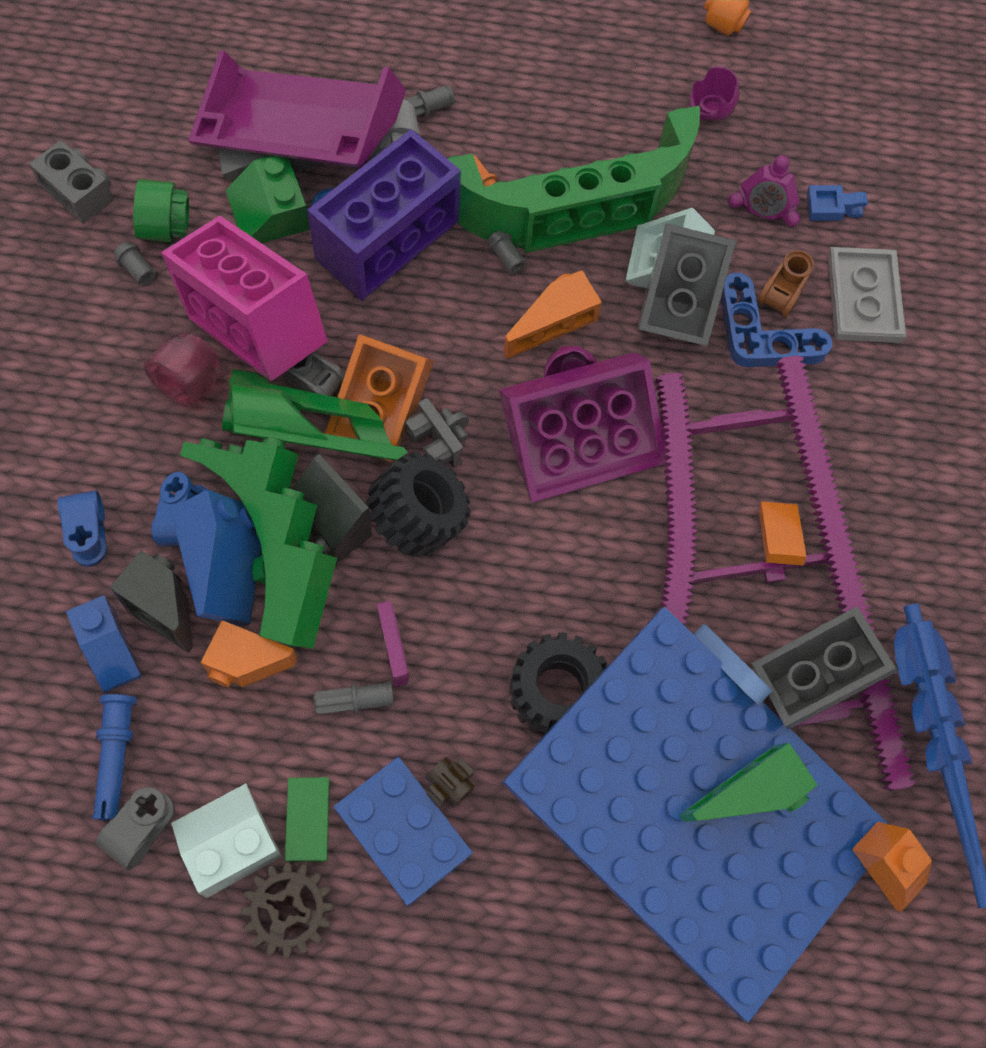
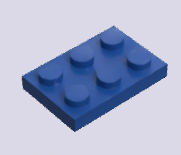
[333,756,473,907]

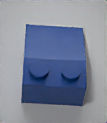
[170,489,261,626]

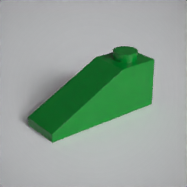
[679,743,818,822]

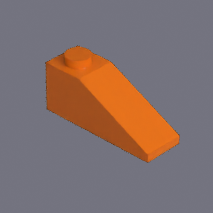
[503,270,602,359]

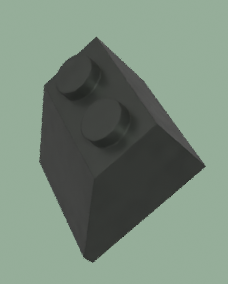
[292,454,372,563]
[110,550,193,654]

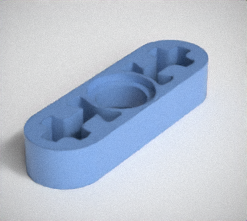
[693,623,773,705]

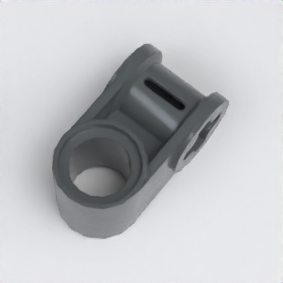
[282,352,345,396]
[95,787,175,871]

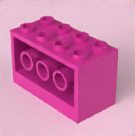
[161,215,328,381]

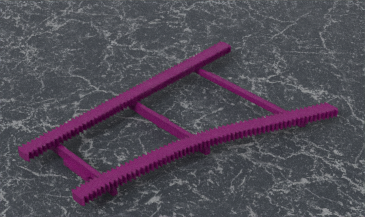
[655,356,916,791]

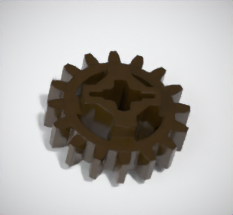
[241,862,335,959]

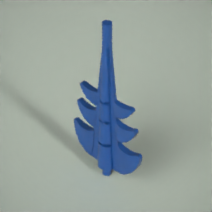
[894,603,986,908]

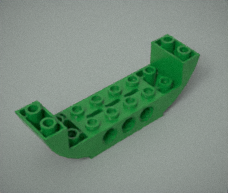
[448,106,700,253]

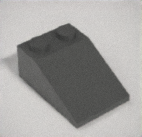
[636,223,736,346]

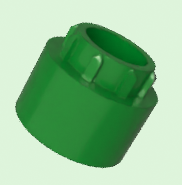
[133,179,190,243]

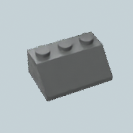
[751,606,898,730]

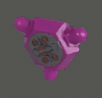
[728,155,800,227]

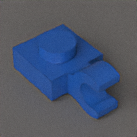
[806,185,868,221]

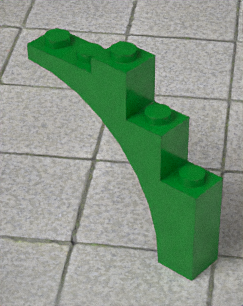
[180,438,337,649]

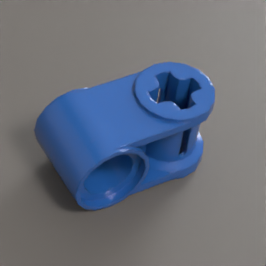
[151,472,207,547]
[57,490,107,567]

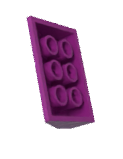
[499,352,666,503]

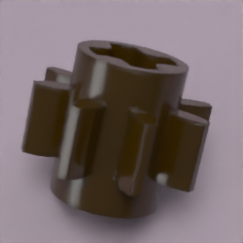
[426,757,475,808]

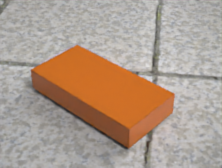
[759,501,807,566]

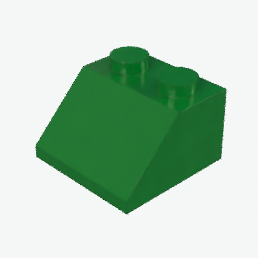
[226,156,310,243]

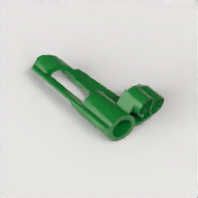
[222,369,408,461]

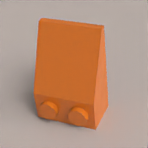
[325,334,434,462]

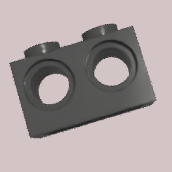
[29,140,114,224]

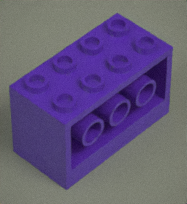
[307,129,461,301]

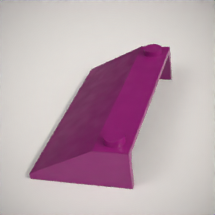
[188,50,406,168]

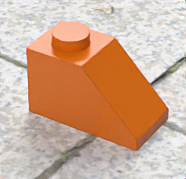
[200,620,298,687]
[852,822,932,912]

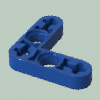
[720,272,832,367]

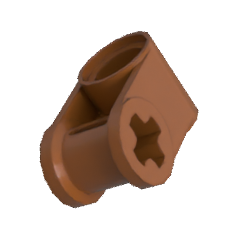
[757,250,814,319]

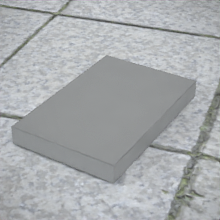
[827,247,906,343]

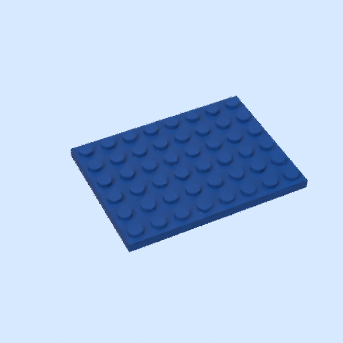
[501,606,888,1022]

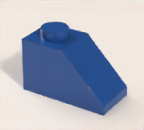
[66,595,142,693]

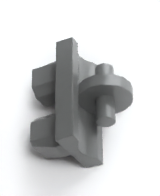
[405,398,469,468]

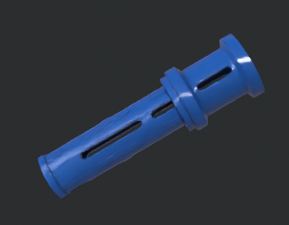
[92,694,137,821]

